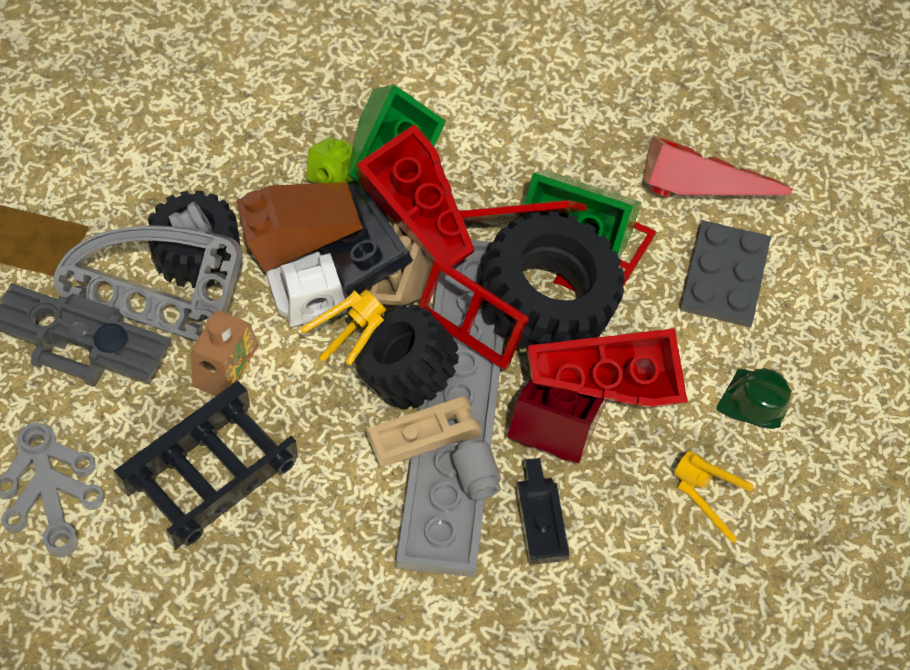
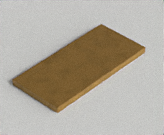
[0,205,89,276]

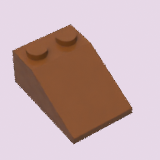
[237,182,363,273]

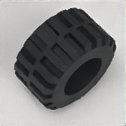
[148,190,241,288]
[355,304,459,409]

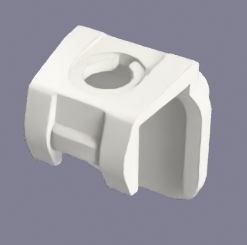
[267,251,348,327]

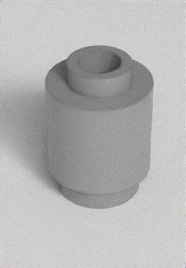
[452,439,501,500]

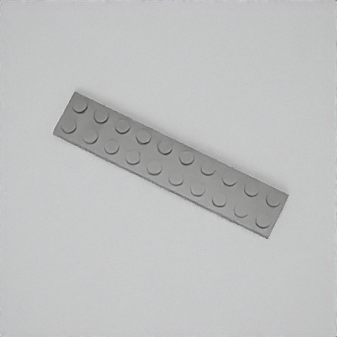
[396,240,504,578]

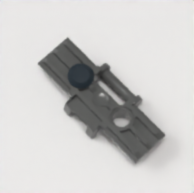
[0,283,171,387]

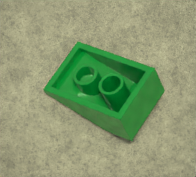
[347,84,446,184]

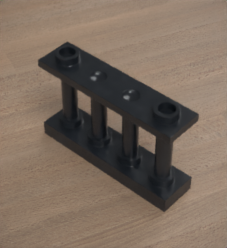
[114,380,298,550]

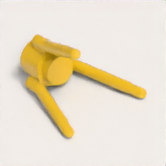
[300,289,387,365]
[674,450,754,543]

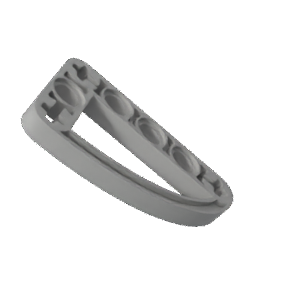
[53,225,243,341]

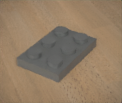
[680,220,771,328]

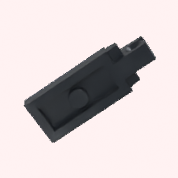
[517,458,570,565]

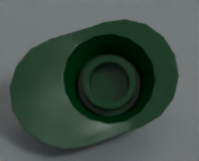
[716,368,792,429]

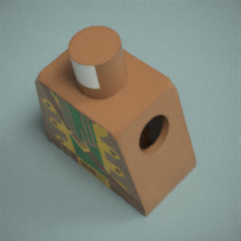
[191,311,259,396]

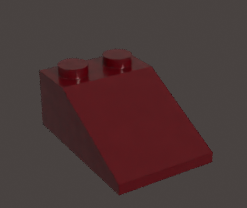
[507,378,607,464]

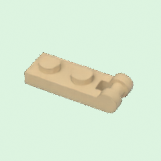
[367,397,482,468]

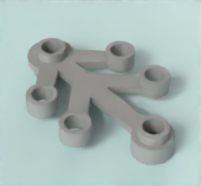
[0,423,105,558]

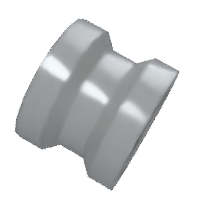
[169,201,213,232]

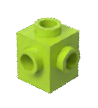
[306,137,355,185]

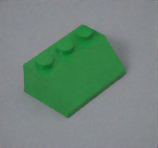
[522,170,642,259]

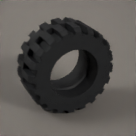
[477,211,625,349]

